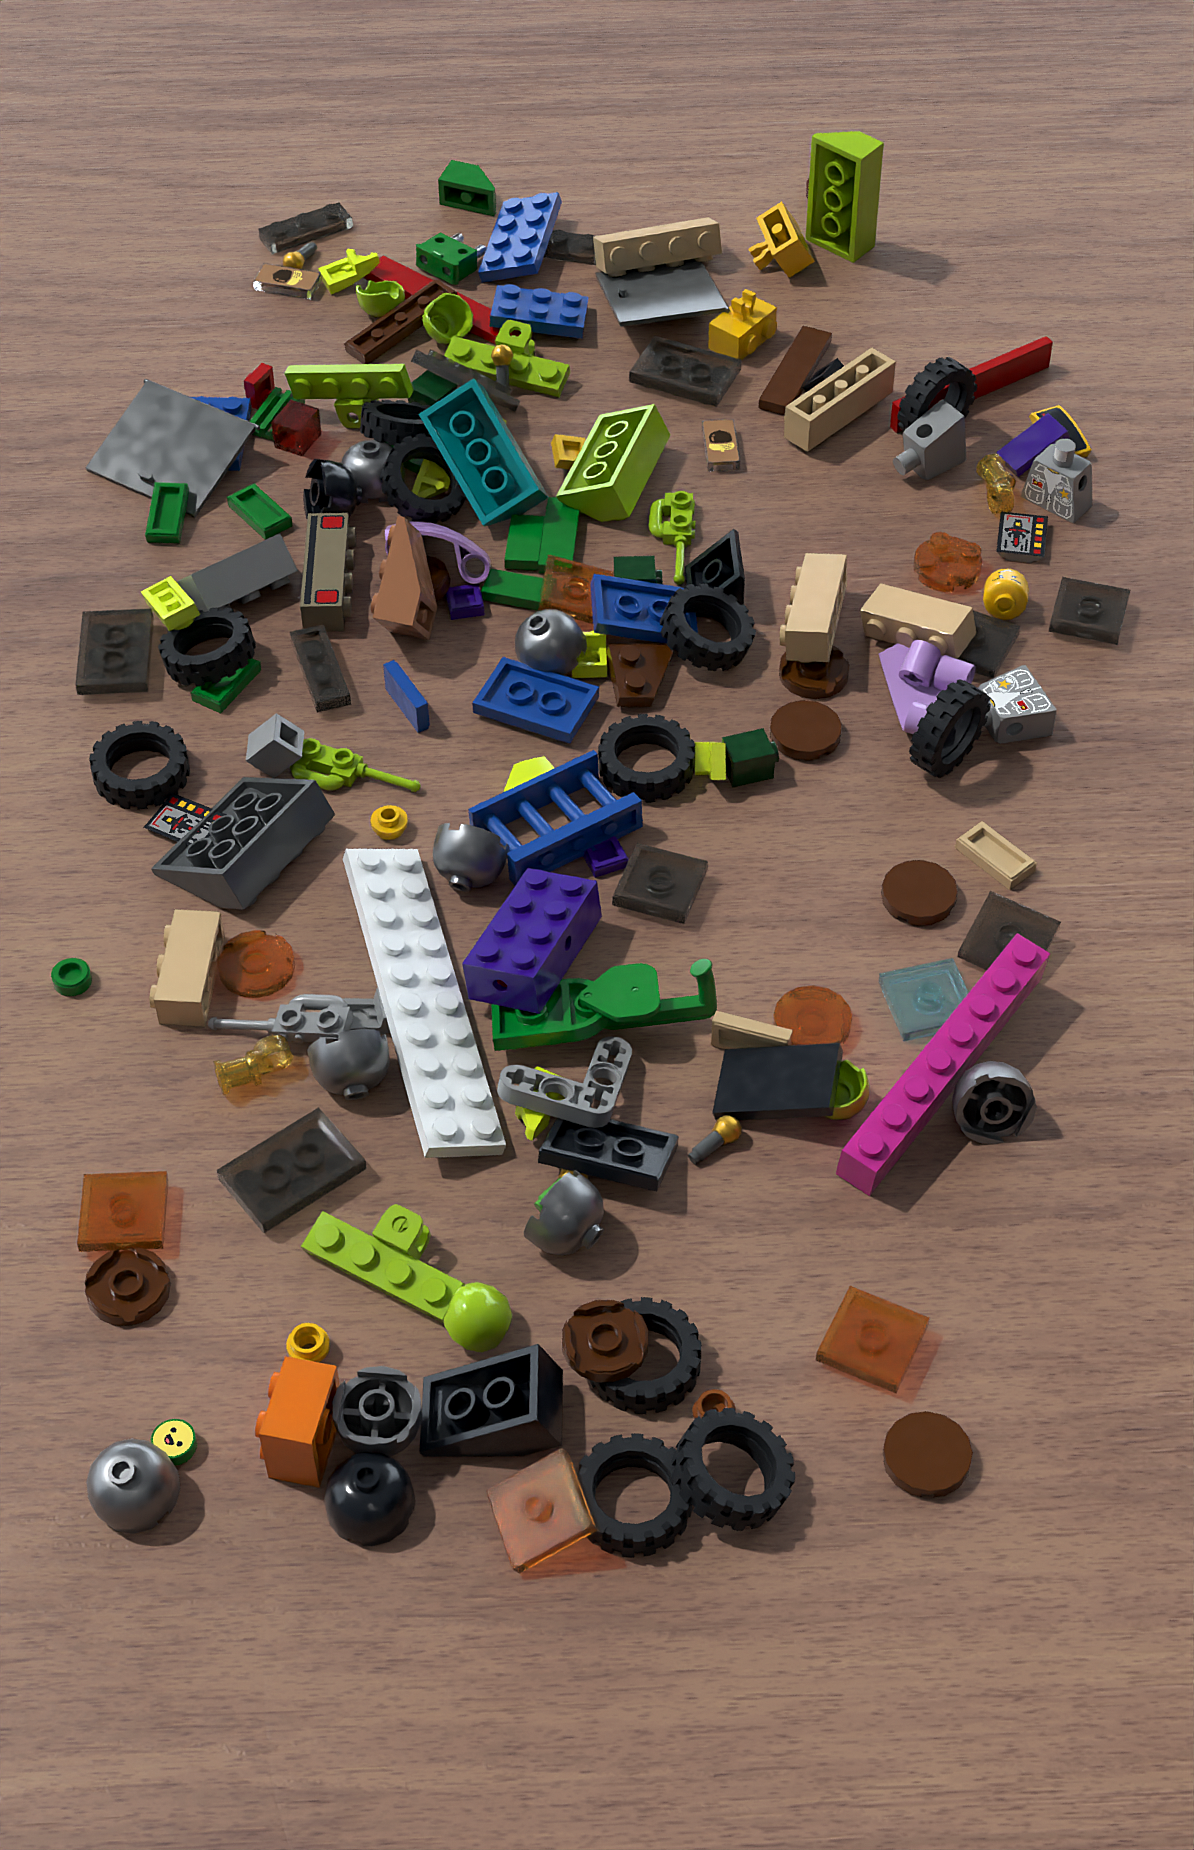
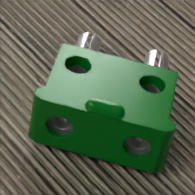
[416,232,486,285]

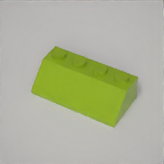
[805,131,884,263]
[556,404,671,522]

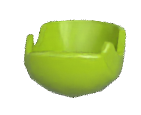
[356,280,405,318]
[422,293,473,344]
[825,1060,870,1120]
[444,1282,512,1353]

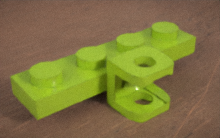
[441,320,571,397]
[284,364,414,428]
[301,1204,465,1324]

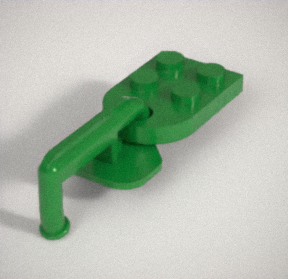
[491,959,717,1051]

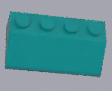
[418,378,549,527]

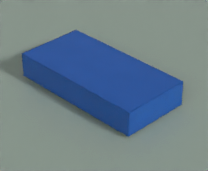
[383,660,430,733]

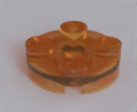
[913,532,982,592]

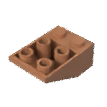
[371,516,437,640]

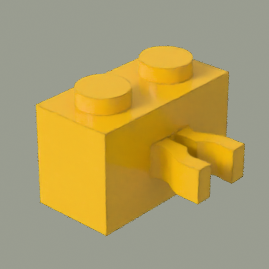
[749,201,815,278]
[708,289,777,363]

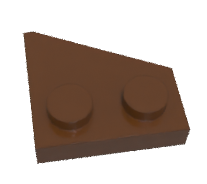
[606,644,675,707]

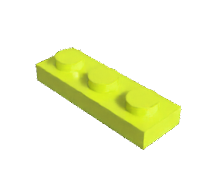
[141,576,200,631]

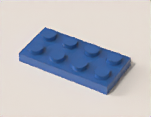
[478,192,562,283]

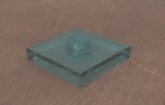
[878,958,969,1042]

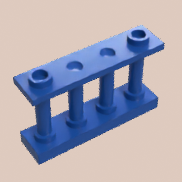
[468,750,643,886]

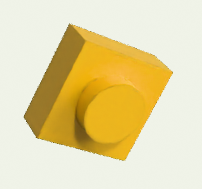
[551,434,586,470]

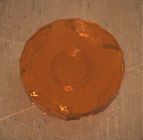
[217,930,295,998]
[773,985,852,1045]

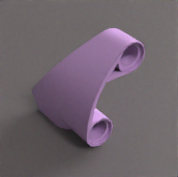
[385,521,491,584]
[879,640,976,734]

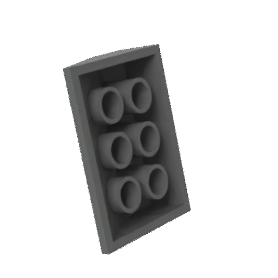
[151,777,335,910]

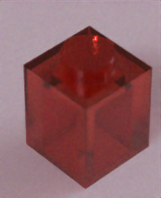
[271,400,322,457]

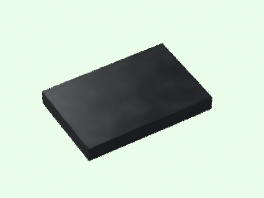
[712,1043,843,1121]
[538,1118,679,1192]

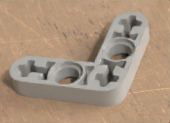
[497,1036,632,1128]

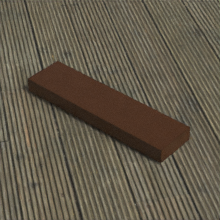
[344,278,458,364]
[758,326,832,415]

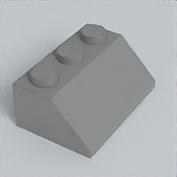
[177,533,298,612]

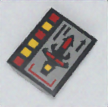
[996,511,1048,563]
[143,793,227,846]

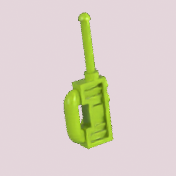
[649,491,695,585]
[289,738,421,792]

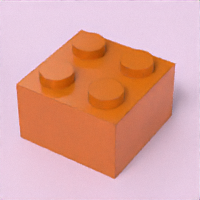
[255,1356,340,1488]

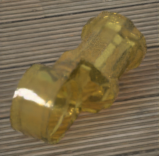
[976,454,1016,514]
[213,1035,293,1095]

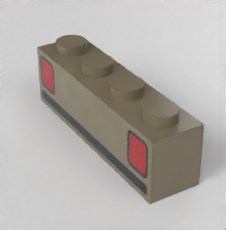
[300,513,356,632]

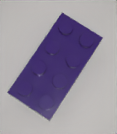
[462,868,602,1014]

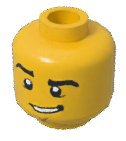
[983,568,1029,620]

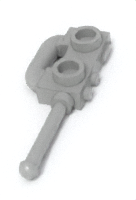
[208,994,354,1043]

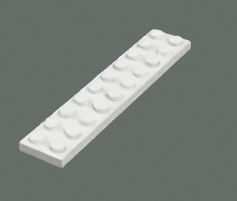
[343,849,506,1158]

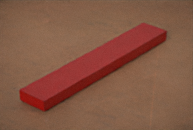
[364,255,521,345]
[890,336,1053,433]

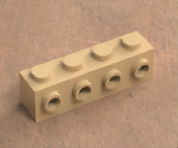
[593,217,722,277]
[784,348,896,452]
[780,553,847,663]

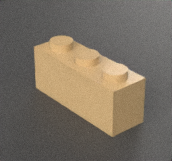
[860,583,976,659]
[149,909,225,1027]

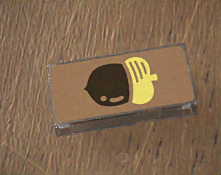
[253,263,322,299]
[701,419,740,472]

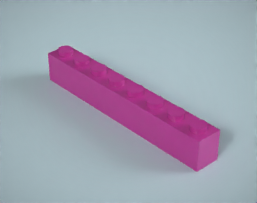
[836,933,1050,1196]

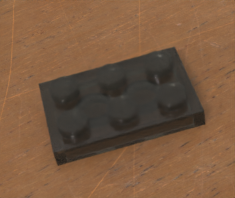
[629,336,742,407]
[411,349,520,412]
[75,608,154,695]
[216,1107,366,1233]

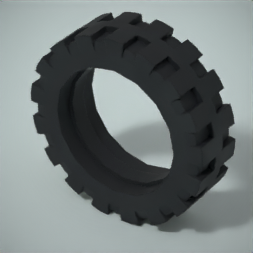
[897,357,977,432]
[360,400,431,446]
[380,434,467,524]
[660,584,756,671]
[158,607,256,686]
[909,679,991,778]
[598,714,695,803]
[89,721,190,810]
[589,1297,702,1414]
[671,1408,795,1531]
[573,1433,692,1558]

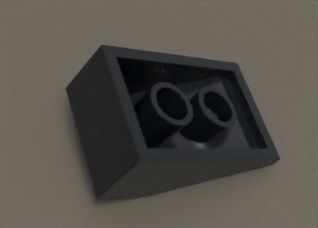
[419,1344,563,1457]

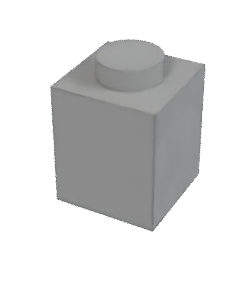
[246,713,304,778]

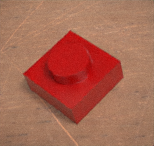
[244,363,275,410]

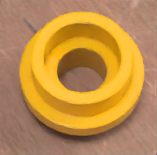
[370,805,408,840]
[286,1323,330,1362]

